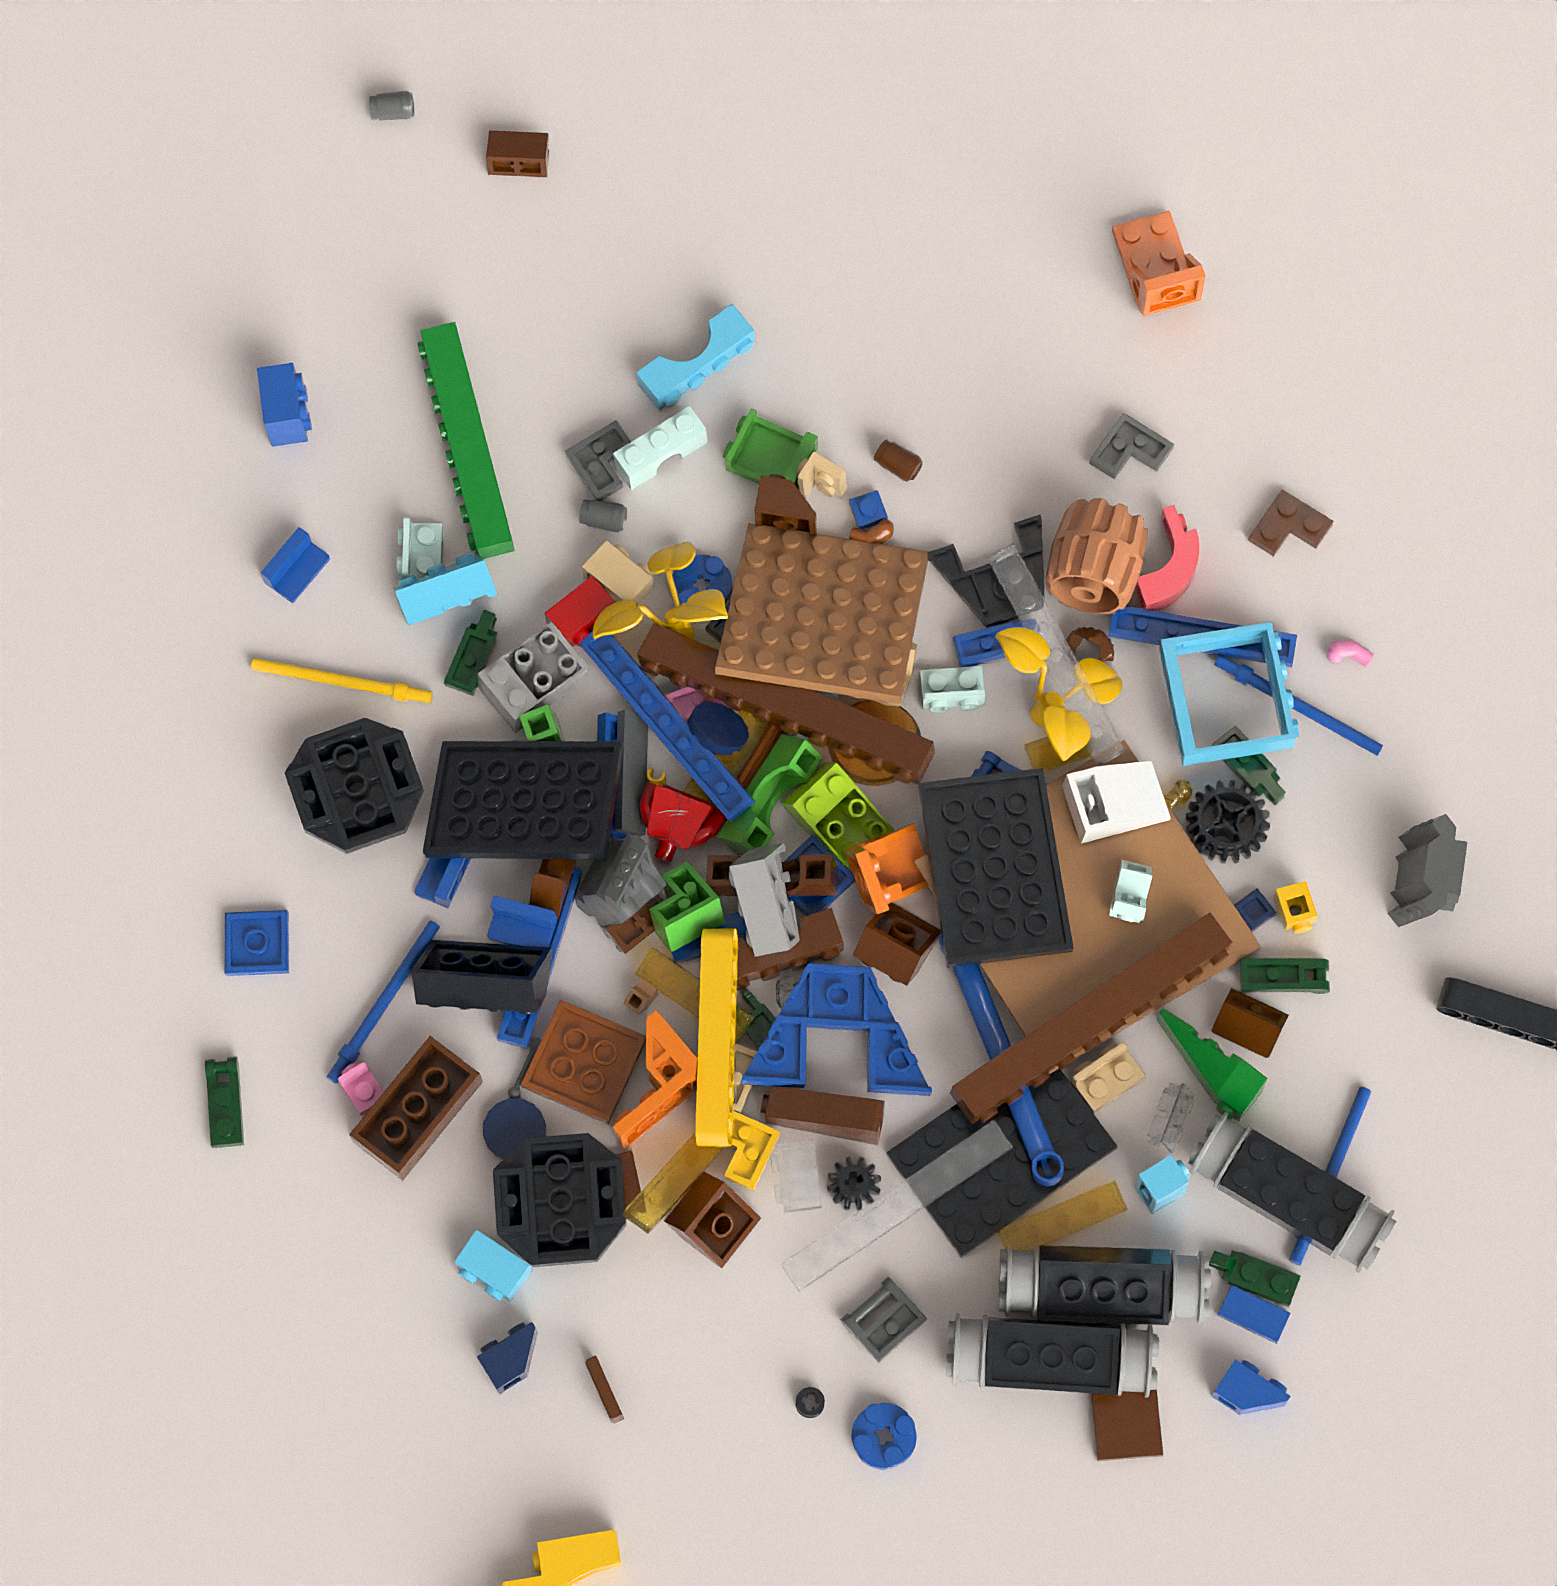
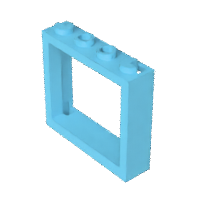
[1159,622,1299,766]

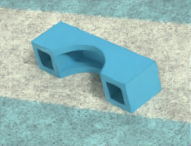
[636,304,755,411]

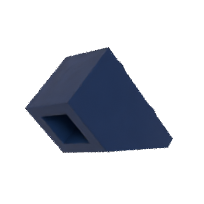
[477,1322,538,1394]

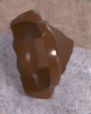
[1065,627,1114,668]

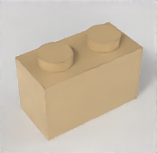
[582,540,654,606]

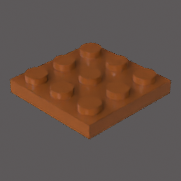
[521,1000,646,1125]

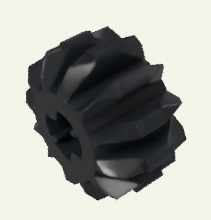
[827,1156,881,1211]

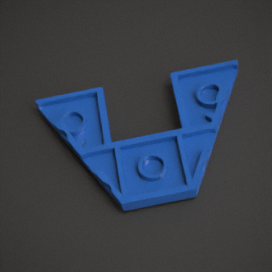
[741,963,932,1096]

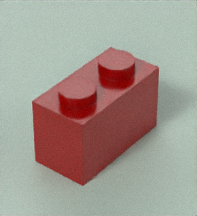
[544,576,616,647]

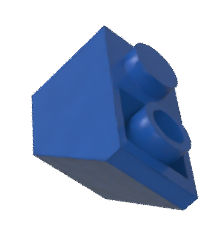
[1212,1359,1291,1415]

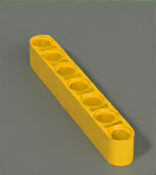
[695,928,738,1146]

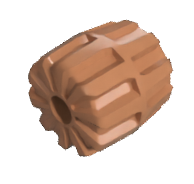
[1046,498,1148,615]

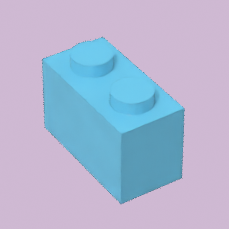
[1135,1155,1190,1214]
[455,1230,532,1302]

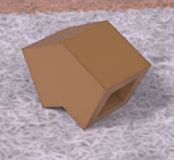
[623,978,659,1015]

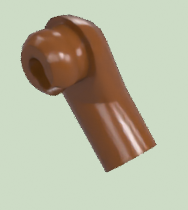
[849,519,894,544]

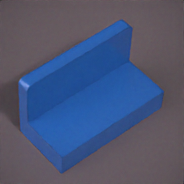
[260,527,330,603]
[414,858,471,908]
[487,896,558,947]

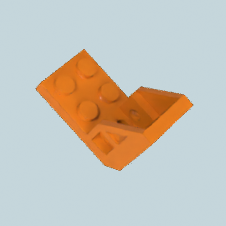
[1112,211,1206,316]
[844,823,928,914]
[613,1010,698,1150]

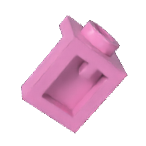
[338,1062,384,1116]

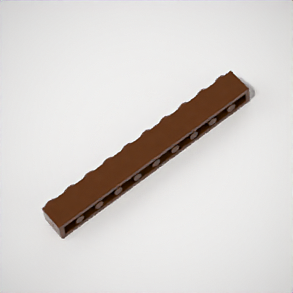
[637,623,935,785]
[950,912,1233,1124]

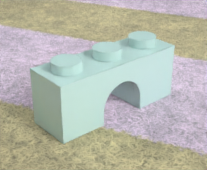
[613,406,708,490]

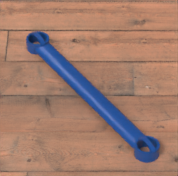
[939,932,1064,1186]

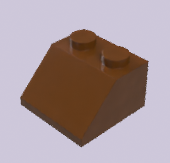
[754,474,817,536]
[852,902,941,986]
[664,1171,761,1268]

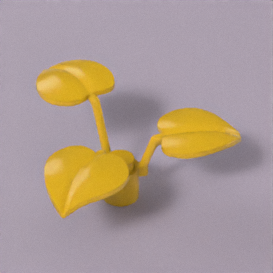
[592,541,728,640]
[995,627,1123,761]

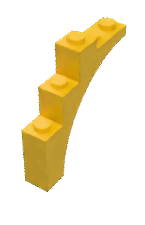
[502,1529,622,1586]

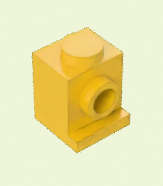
[1273,881,1318,934]

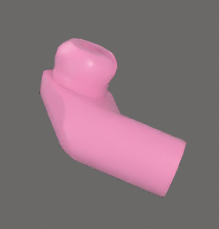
[1326,640,1374,667]

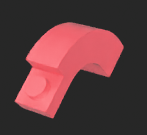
[1134,505,1199,611]

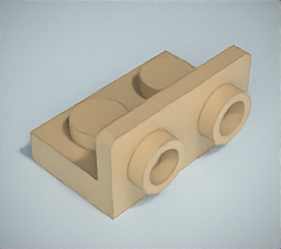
[796,452,847,499]
[1071,1042,1146,1114]

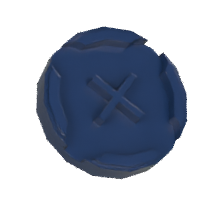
[688,702,749,755]
[483,1098,546,1160]

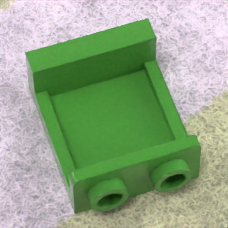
[723,408,818,488]

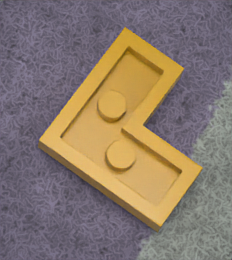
[724,1111,780,1191]

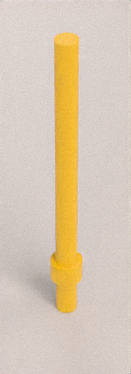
[251,658,433,704]

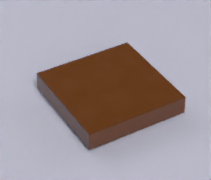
[1091,1390,1163,1461]

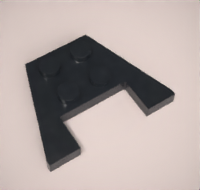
[928,514,1045,628]

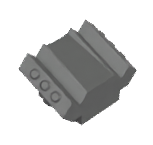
[1387,814,1467,927]
[575,834,667,926]

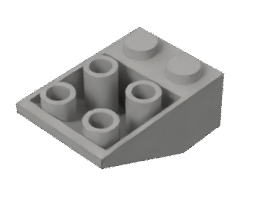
[477,622,589,733]

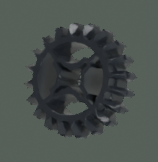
[1185,780,1270,864]

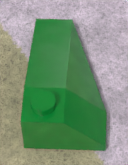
[1157,1008,1268,1122]

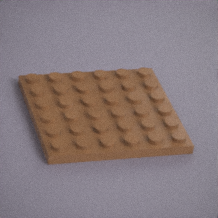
[715,523,929,704]

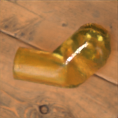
[1163,779,1193,811]

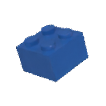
[257,363,312,447]

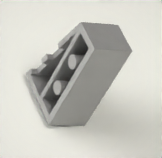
[729,842,800,956]

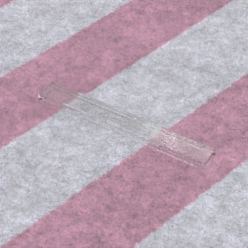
[987,542,1126,766]
[780,1120,1013,1292]

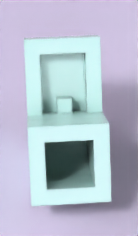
[1109,860,1152,923]

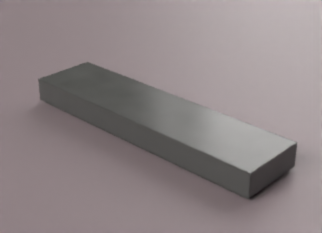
[615,709,648,837]

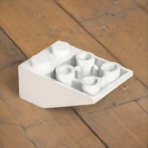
[1062,761,1171,844]

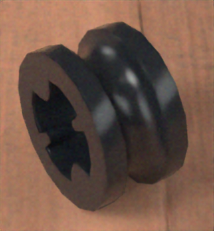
[795,1387,825,1418]

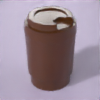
[874,439,923,482]

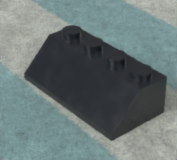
[412,940,552,1014]

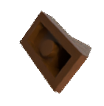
[529,859,577,920]

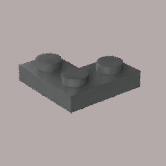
[1089,412,1174,479]
[565,420,631,501]

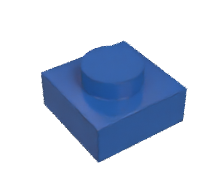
[849,490,888,530]

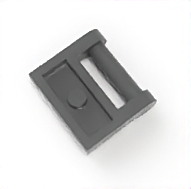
[840,1277,927,1363]

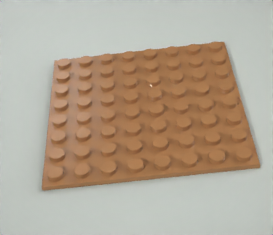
[914,740,1261,1074]

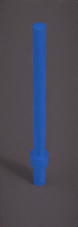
[1214,654,1383,756]
[326,920,440,1084]
[1289,1087,1371,1266]

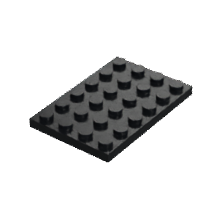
[423,741,624,859]
[918,768,1074,968]
[886,1069,1117,1258]

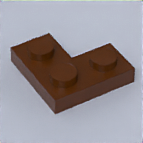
[1248,489,1334,557]

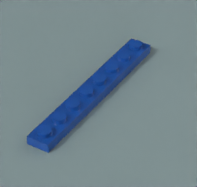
[579,631,755,822]

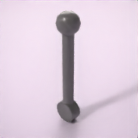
[508,1038,541,1098]

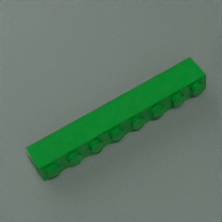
[417,322,515,559]

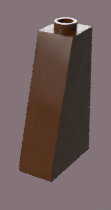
[760,1086,885,1145]

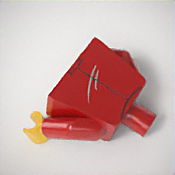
[639,768,727,862]

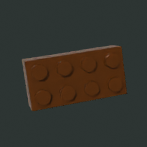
[349,1036,483,1181]

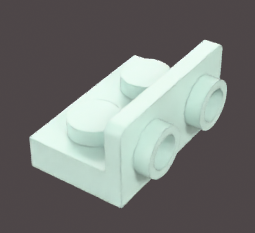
[397,518,443,579]
[920,666,985,712]

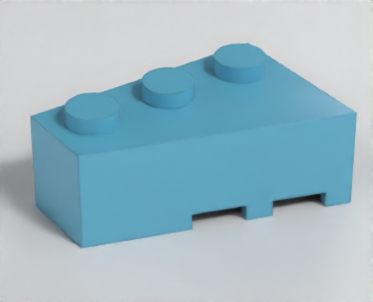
[393,552,498,625]

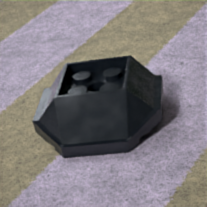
[284,718,424,854]
[493,1133,627,1267]

